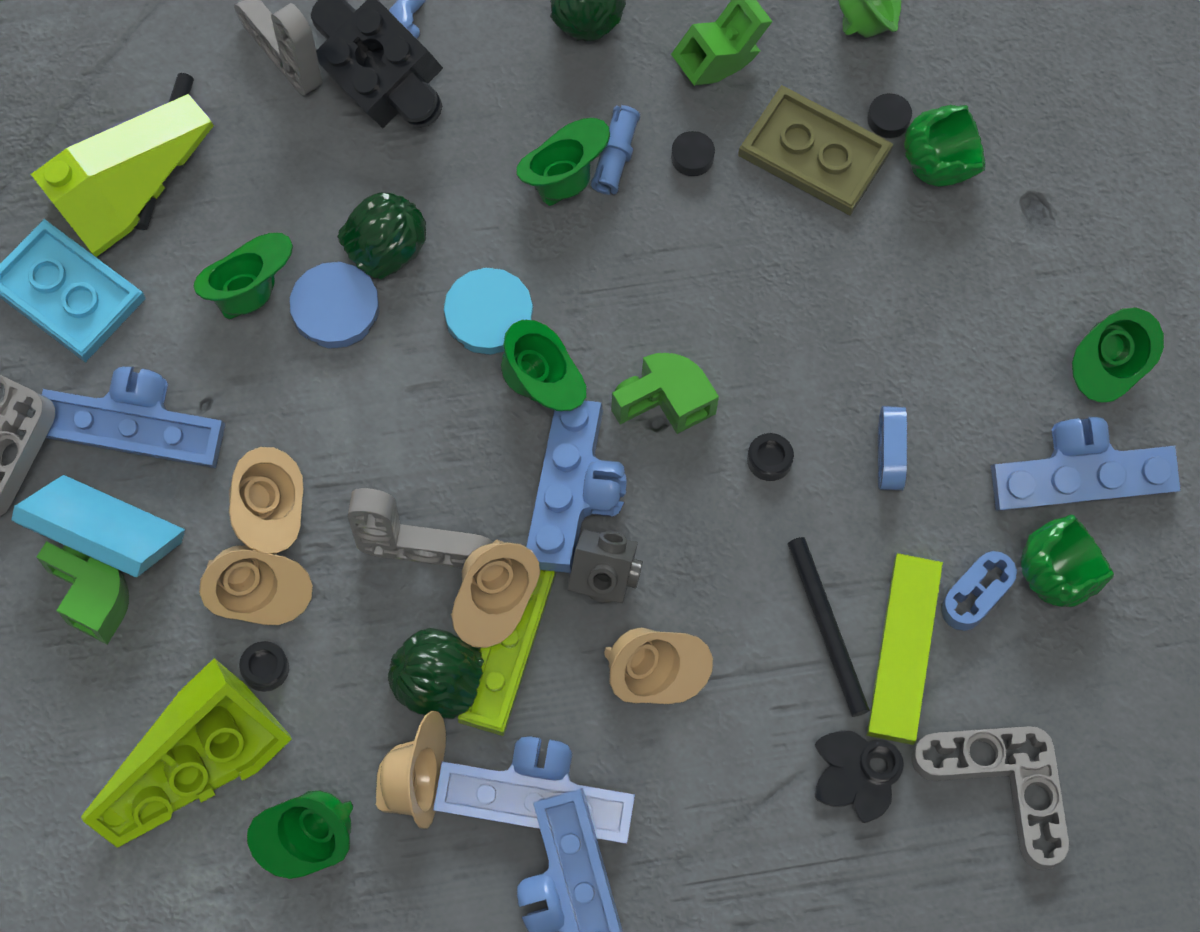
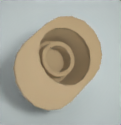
[229,447,303,554]
[451,540,540,648]
[199,545,313,625]
[604,628,713,704]
[376,711,446,829]

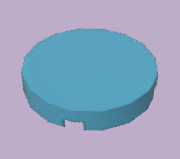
[444,268,533,355]

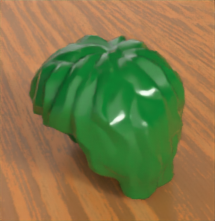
[904,105,985,187]
[1020,515,1114,607]

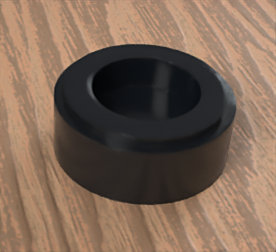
[867,93,912,138]
[671,131,715,176]
[747,433,794,481]
[239,641,289,692]

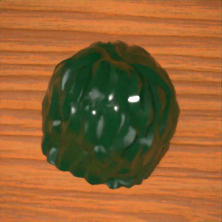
[550,0,626,41]
[337,192,426,280]
[388,628,484,719]

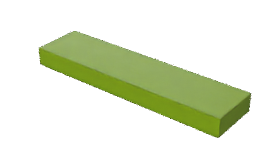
[866,553,943,745]
[458,570,557,736]

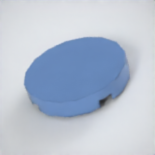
[290,262,379,348]

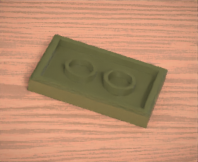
[738,85,893,216]

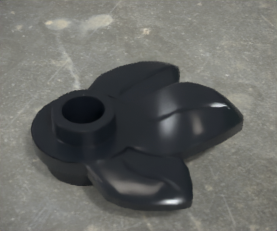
[814,731,904,823]

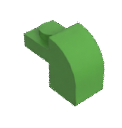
[671,0,773,86]
[611,353,719,434]
[36,541,129,645]

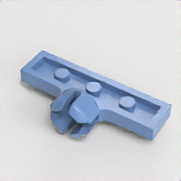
[42,367,225,468]
[526,401,626,573]
[991,417,1180,510]
[433,736,635,844]
[517,788,623,932]

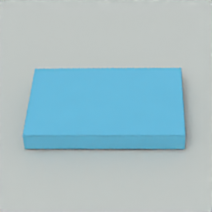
[0,219,146,363]
[11,475,185,577]

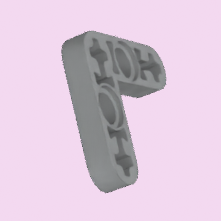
[234,0,322,96]
[0,375,55,516]
[347,488,493,568]
[912,726,1069,870]

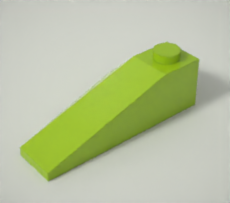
[30,94,214,257]
[81,658,292,848]

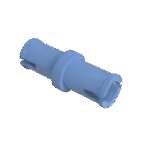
[591,105,640,195]

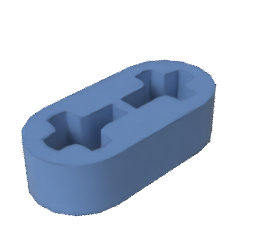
[878,406,907,491]
[941,551,1017,631]

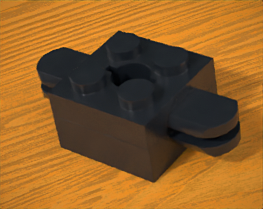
[311,0,443,128]

